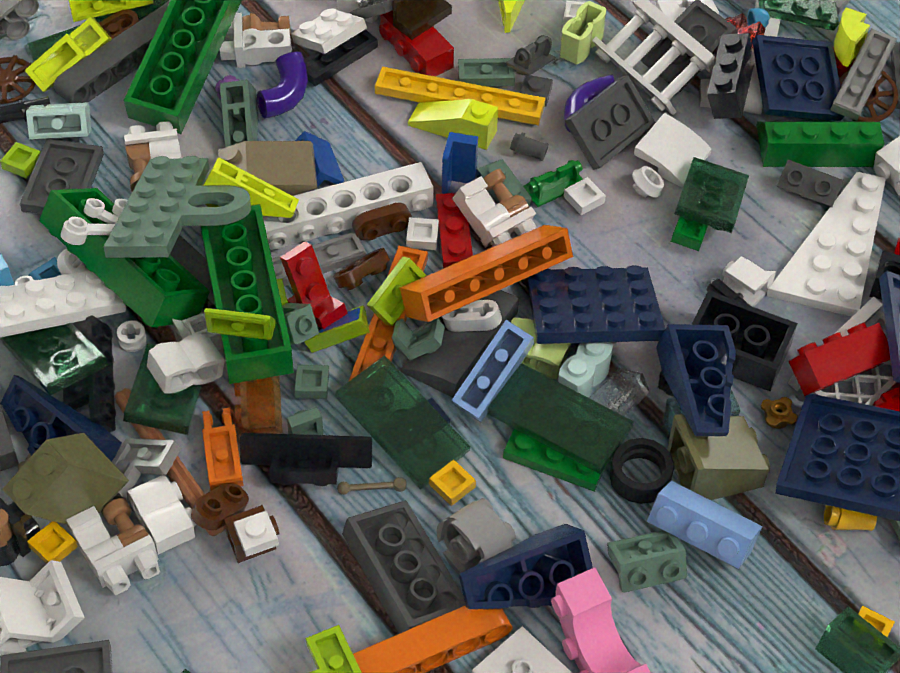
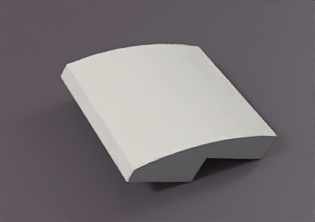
[634,113,712,188]

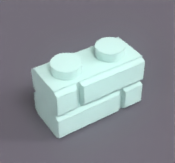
[26,102,92,139]

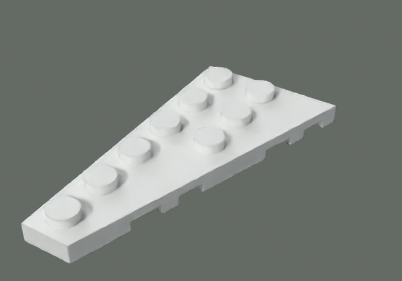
[767,172,886,317]

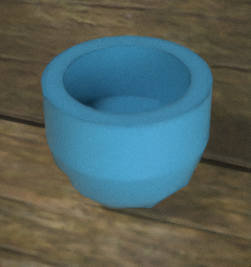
[747,8,770,31]

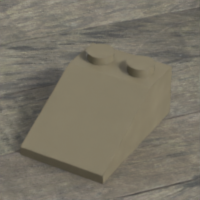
[218,141,317,196]

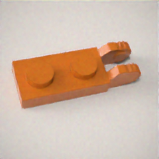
[202,407,244,491]

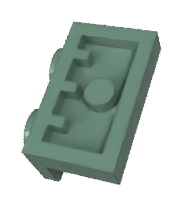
[607,530,687,593]

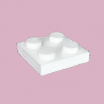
[291,8,367,54]

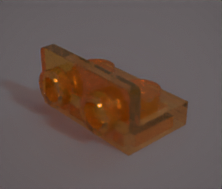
[234,376,283,434]

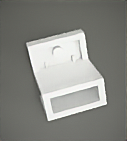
[0,560,85,656]

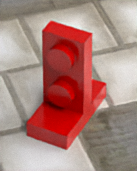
[280,241,348,329]

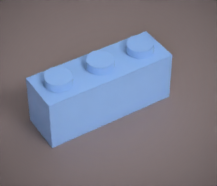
[451,320,534,423]
[647,480,763,569]

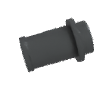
[510,132,549,161]

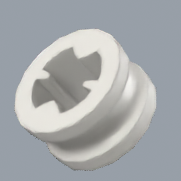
[117,321,147,352]

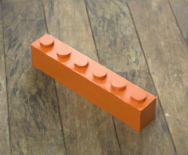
[400,225,573,322]

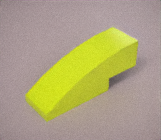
[834,7,870,67]
[25,17,112,92]

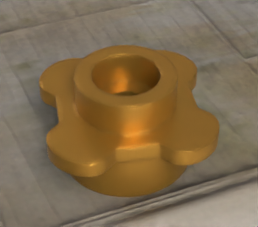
[761,397,797,429]

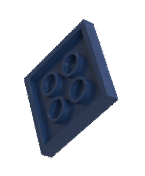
[752,35,845,121]

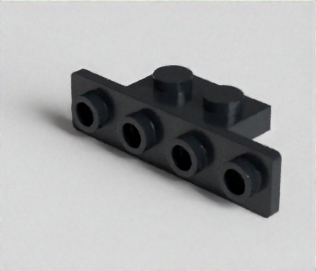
[62,315,116,433]
[240,433,372,486]

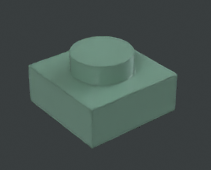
[295,364,329,399]
[287,407,323,435]

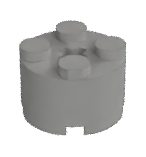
[437,498,516,574]

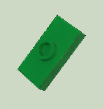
[670,200,714,251]

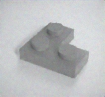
[112,438,181,499]

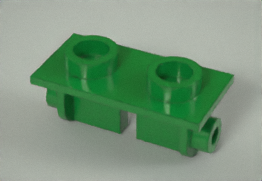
[523,160,583,207]

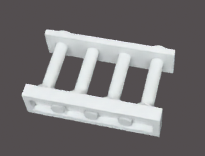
[592,0,716,116]

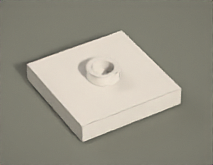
[472,626,572,673]

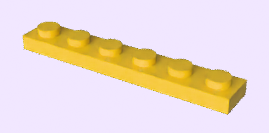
[375,66,545,126]

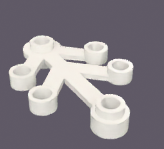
[61,198,128,245]

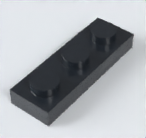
[304,30,378,87]

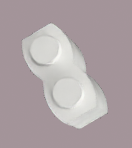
[147,334,225,393]
[127,475,197,555]

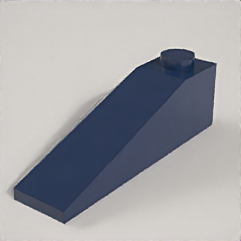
[656,324,736,436]
[0,375,122,462]
[458,524,593,609]

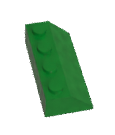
[756,121,885,167]

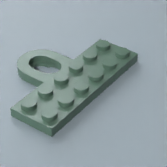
[103,156,251,258]

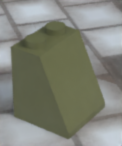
[667,414,770,500]
[3,433,129,524]

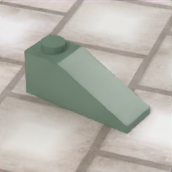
[220,79,258,147]

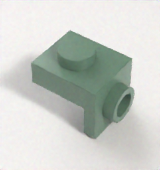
[282,303,319,345]
[392,318,445,361]

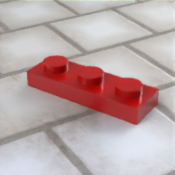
[436,193,473,269]

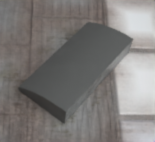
[401,290,519,398]
[342,500,466,634]

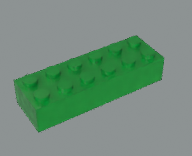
[123,0,242,134]
[39,188,210,327]
[200,204,294,384]

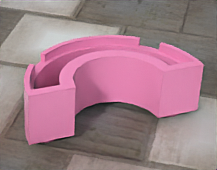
[551,567,651,673]

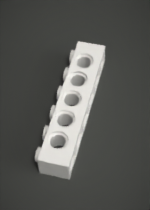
[263,162,433,250]

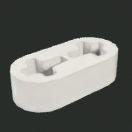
[442,300,502,332]

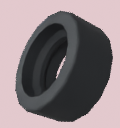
[609,438,674,504]

